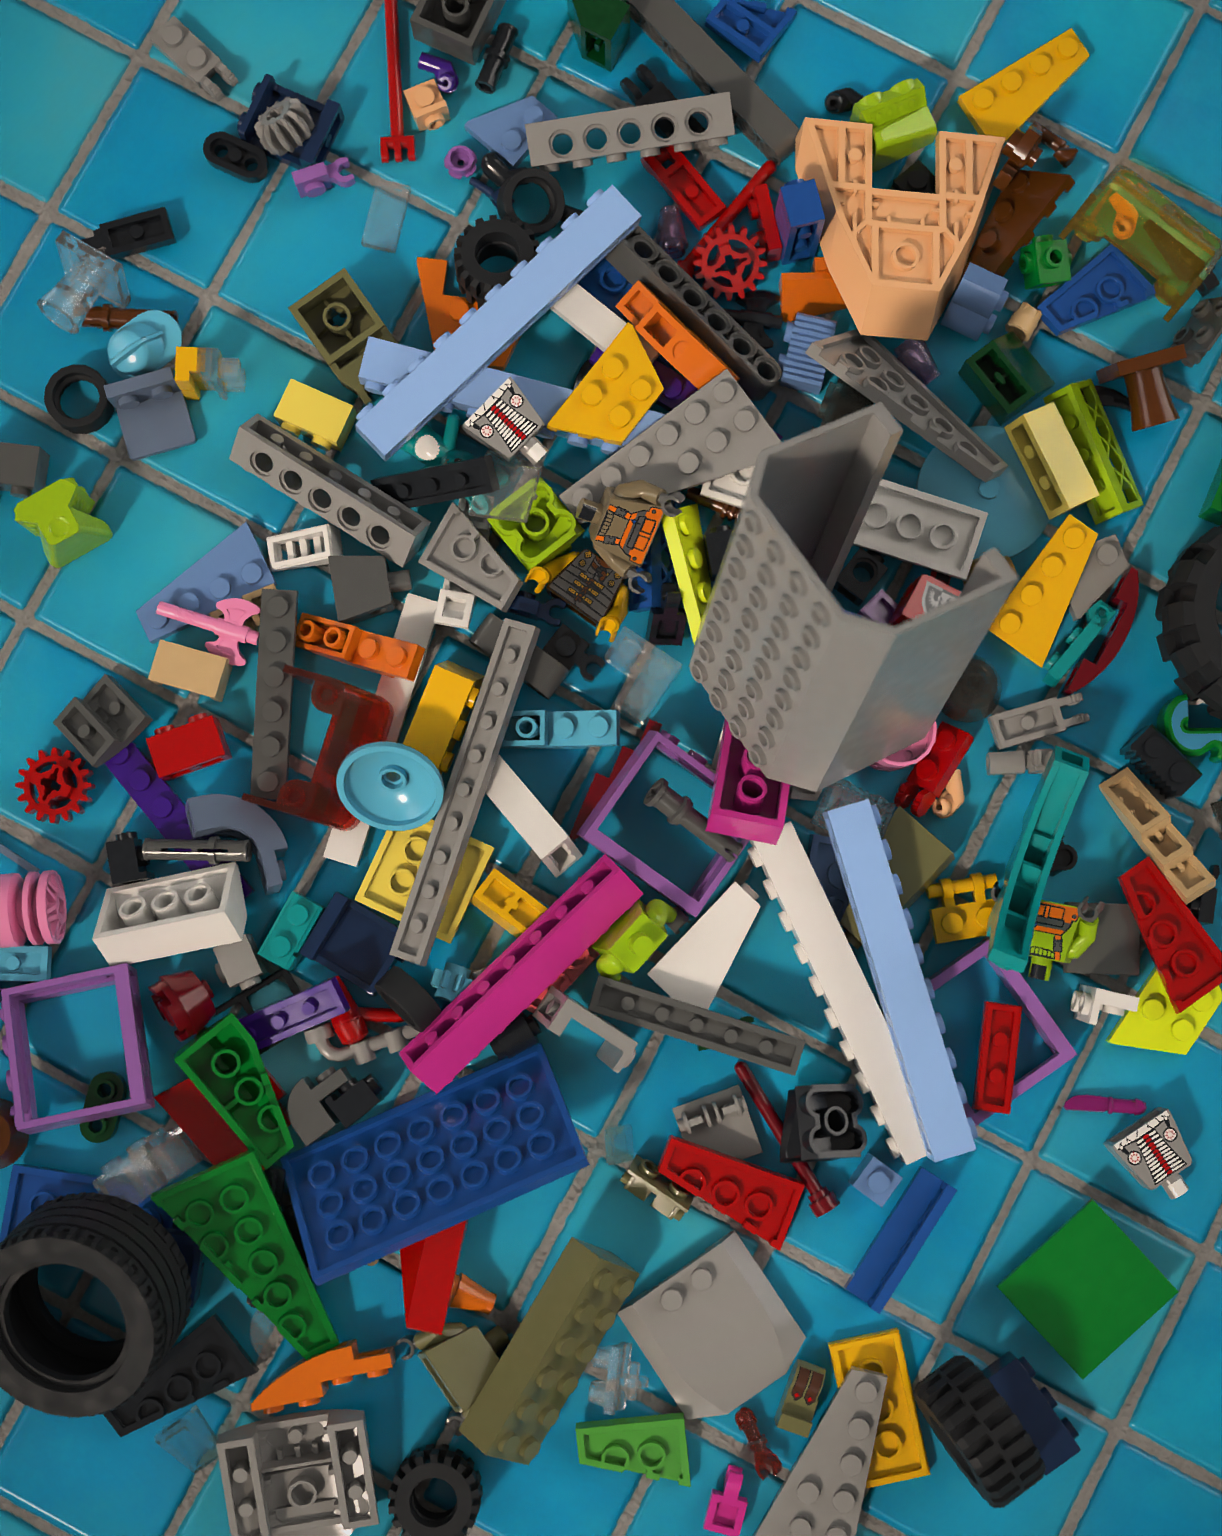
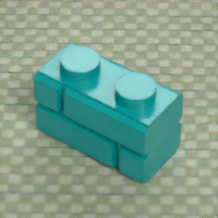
[257,891,326,971]

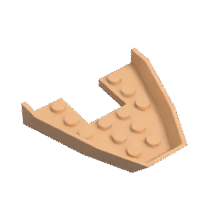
[795,117,1005,341]

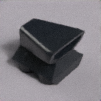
[779,1084,867,1163]

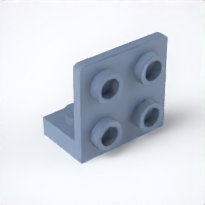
[104,366,197,461]

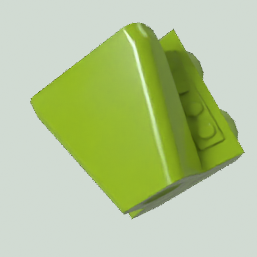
[849,78,937,173]
[14,477,113,568]
[487,477,585,572]

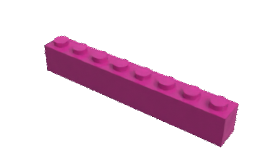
[398,854,644,1094]

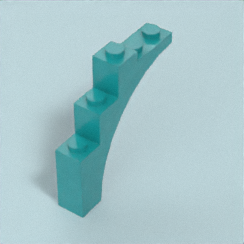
[986,745,1090,973]

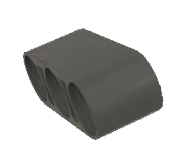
[468,613,569,700]

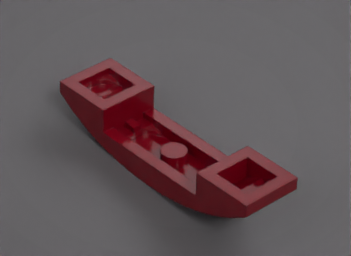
[1060,567,1139,696]

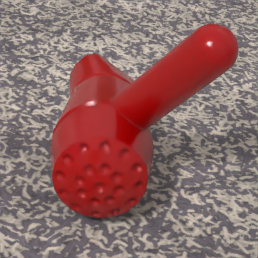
[327,975,405,1045]

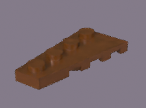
[956,170,1075,289]

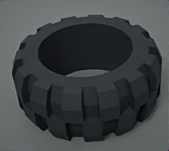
[1155,525,1222,720]

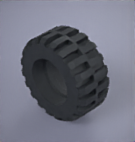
[913,1355,1046,1508]

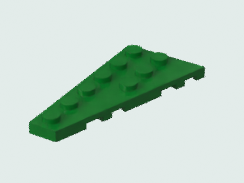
[150,1148,340,1360]

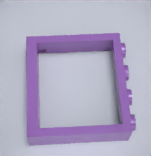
[576,729,750,917]
[929,936,1078,1126]
[0,963,156,1134]

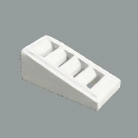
[266,524,343,572]

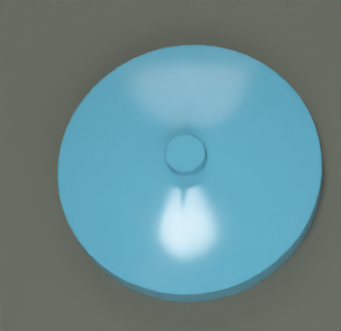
[915,426,1049,560]

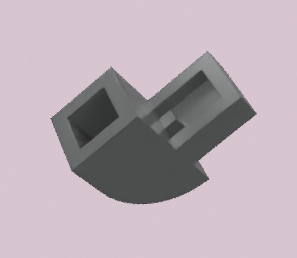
[287,1066,353,1146]

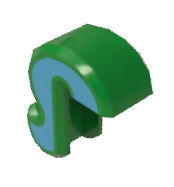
[1157,694,1222,763]

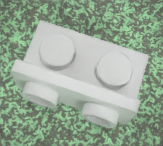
[1070,984,1140,1025]

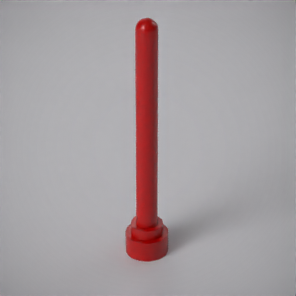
[677,160,776,279]

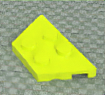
[1105,967,1222,1055]

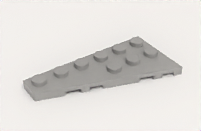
[805,329,1009,483]
[559,369,782,525]
[753,1366,888,1536]

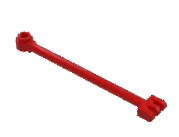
[380,0,416,163]

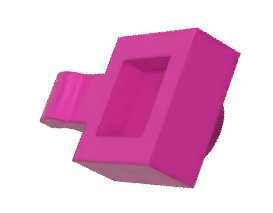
[703,1464,748,1536]

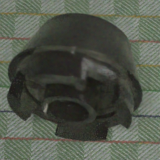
[941,655,1002,723]

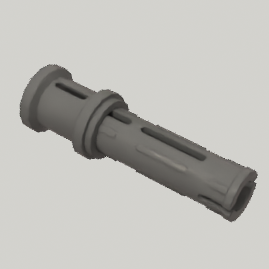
[643,778,743,862]

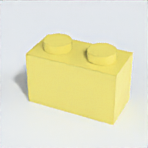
[274,378,357,452]

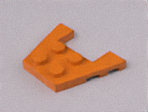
[416,257,522,371]

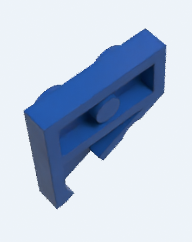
[704,0,797,63]

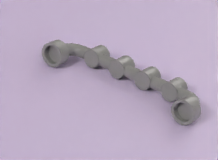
[303,965,489,1065]

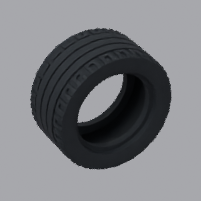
[0,1192,192,1418]

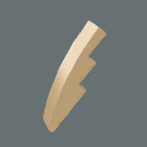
[1099,767,1216,905]

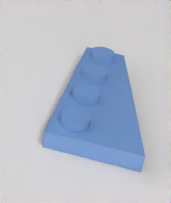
[135,522,277,644]

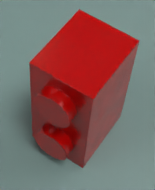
[146,713,232,781]

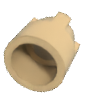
[1005,302,1042,341]

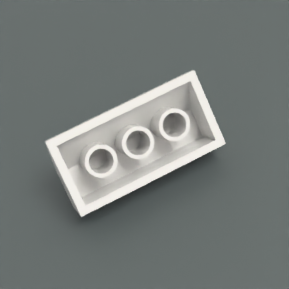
[92,861,247,966]

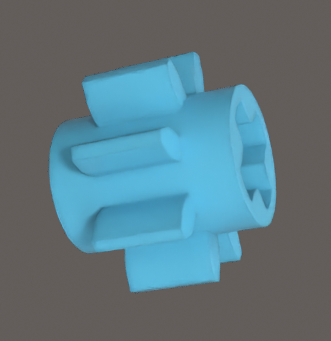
[430,962,474,1003]

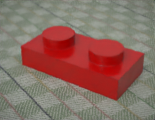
[747,183,783,262]

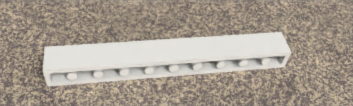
[747,821,927,1165]

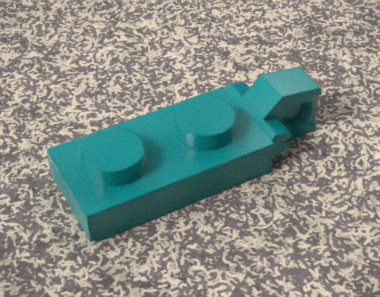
[1042,599,1116,688]

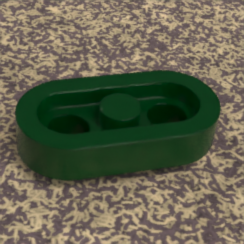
[80,1071,127,1143]

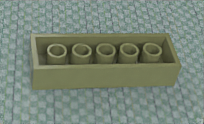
[458,1237,640,1465]

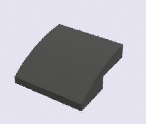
[53,674,153,768]
[1063,902,1140,975]

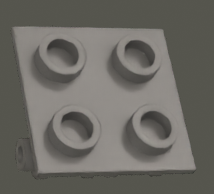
[672,1084,763,1160]

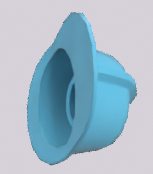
[107,310,182,379]

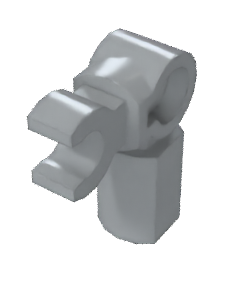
[986,748,1053,776]

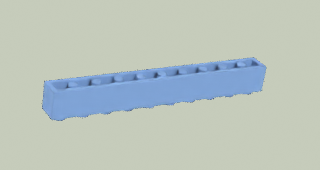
[355,184,642,462]
[358,336,666,456]
[822,799,978,1162]

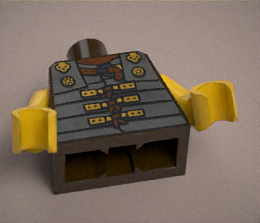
[524,548,629,642]

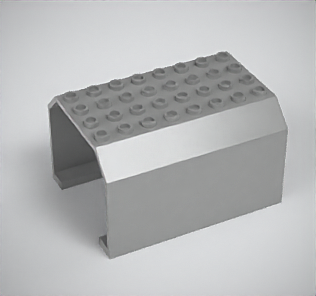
[689,402,1019,792]

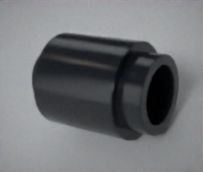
[490,1011,542,1060]

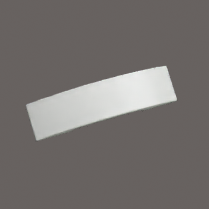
[434,497,495,629]

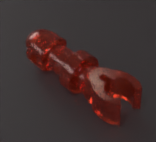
[735,1407,782,1480]

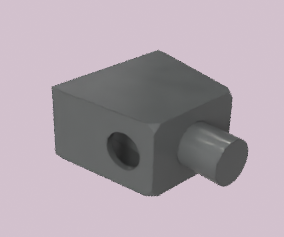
[328,556,413,625]

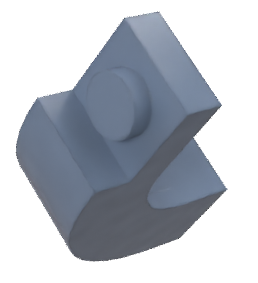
[185,794,288,896]

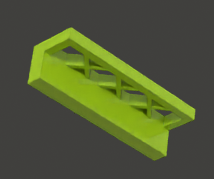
[1043,379,1144,525]

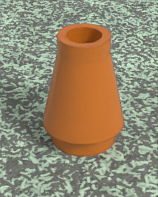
[449,1272,497,1315]

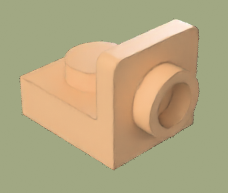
[403,78,451,132]

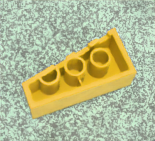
[394,660,485,775]

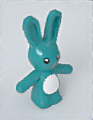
[400,414,512,518]

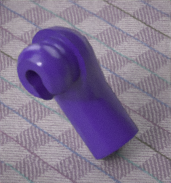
[418,52,459,94]

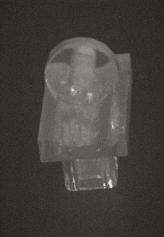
[588,1341,649,1415]

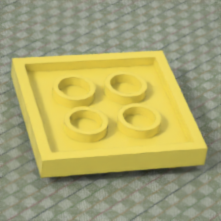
[354,819,495,944]

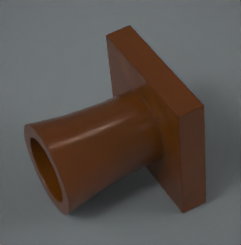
[1096,344,1187,432]

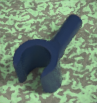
[469,176,515,209]

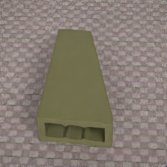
[840,806,955,950]

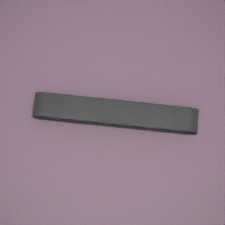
[625,0,799,166]
[604,225,782,401]

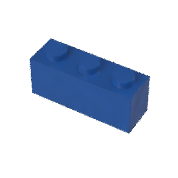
[775,179,826,265]

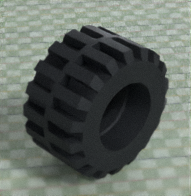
[454,215,539,309]
[388,1444,483,1536]

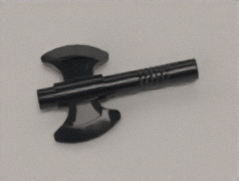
[723,291,783,349]

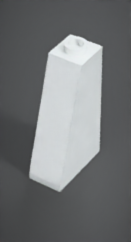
[485,754,583,878]
[647,882,761,1010]

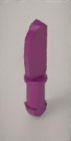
[1063,1095,1147,1116]

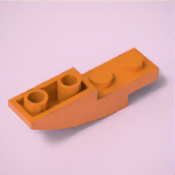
[615,280,740,389]
[296,612,425,682]
[251,1339,396,1414]

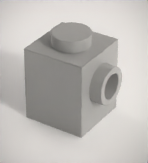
[213,934,268,991]

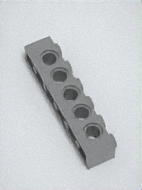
[525,91,735,173]
[229,413,431,568]

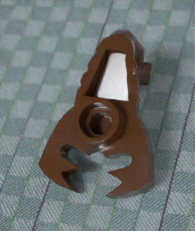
[992,121,1078,192]

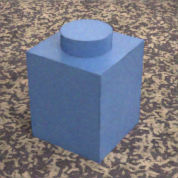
[848,1152,903,1207]

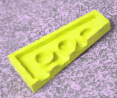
[661,503,712,645]

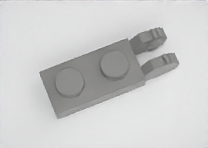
[150,15,239,101]
[987,693,1090,751]

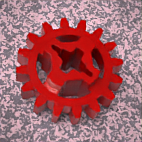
[693,223,768,301]
[15,747,96,824]

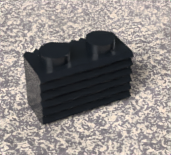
[1120,724,1202,799]

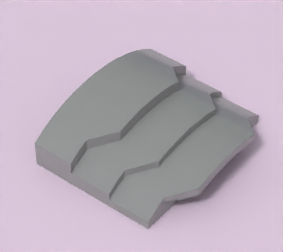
[216,1409,380,1536]

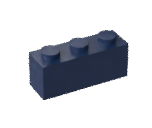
[982,1351,1081,1476]

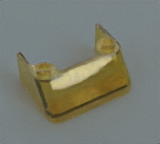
[1059,165,1222,322]

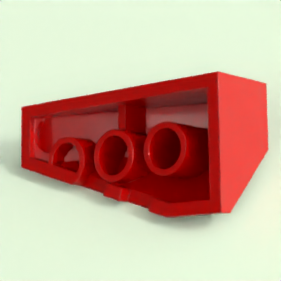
[400,1219,469,1336]

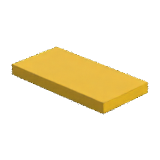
[827,1327,931,1489]

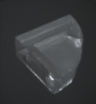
[250,1310,282,1360]

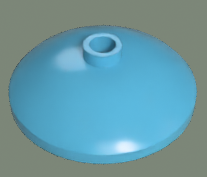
[336,742,444,831]

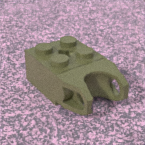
[288,268,397,406]

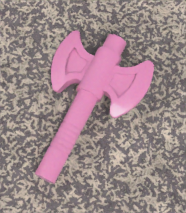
[156,598,261,666]

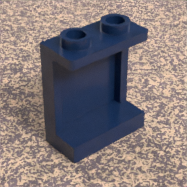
[237,73,345,170]
[299,892,405,997]

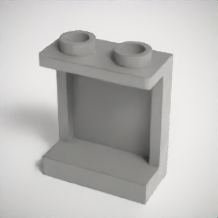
[533,986,638,1073]

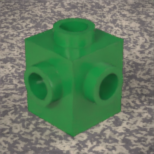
[1019,234,1072,290]

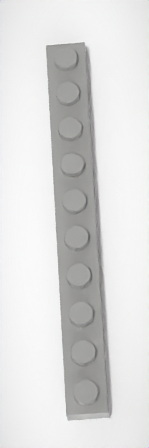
[389,618,541,967]

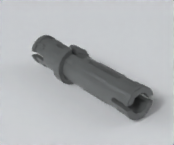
[142,836,252,865]

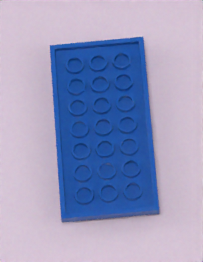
[280,1043,590,1286]

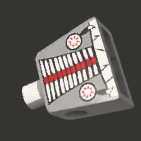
[463,377,549,466]
[1103,1106,1192,1199]

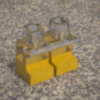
[175,346,246,400]

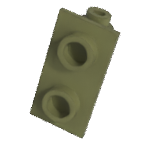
[620,1154,695,1221]

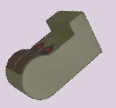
[774,1359,826,1438]

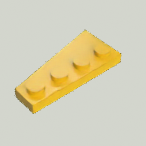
[957,28,1090,144]
[988,514,1098,668]

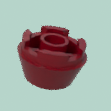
[148,970,216,1042]

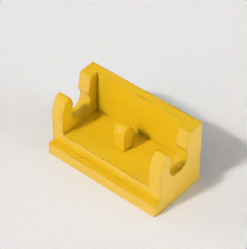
[471,868,548,938]

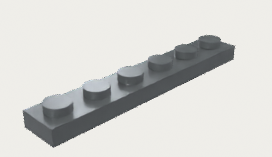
[250,589,299,800]
[588,975,806,1076]

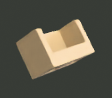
[148,639,233,702]

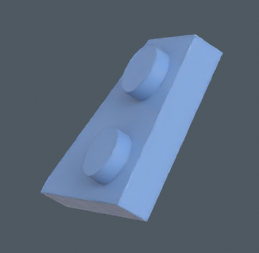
[464,96,558,169]

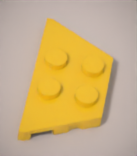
[546,322,664,446]

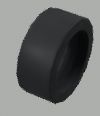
[496,168,565,237]
[44,364,114,434]
[374,965,442,1032]

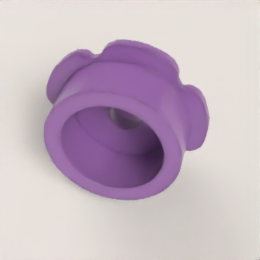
[444,145,477,179]

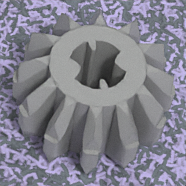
[254,97,315,156]

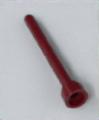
[734,1061,840,1218]

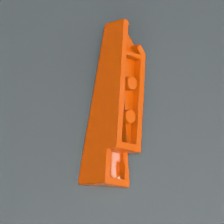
[779,257,847,322]

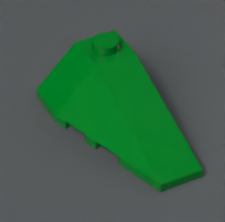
[173,1012,294,1170]

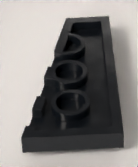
[103,1313,260,1437]

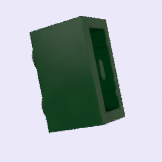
[567,0,630,72]
[958,331,1055,426]

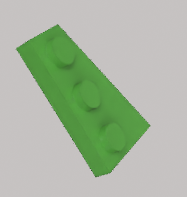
[576,1412,691,1487]

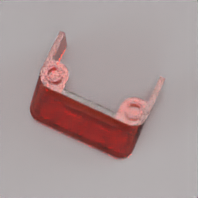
[241,665,394,831]

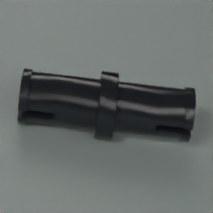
[475,23,519,94]

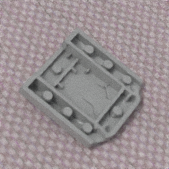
[617,1229,806,1420]

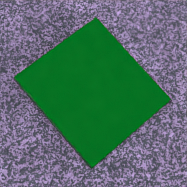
[997,1198,1179,1380]

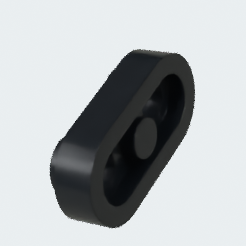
[203,131,269,183]

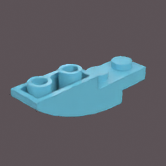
[501,709,620,749]

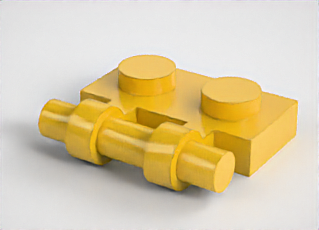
[926,872,998,944]

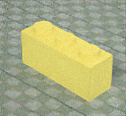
[1004,402,1100,520]

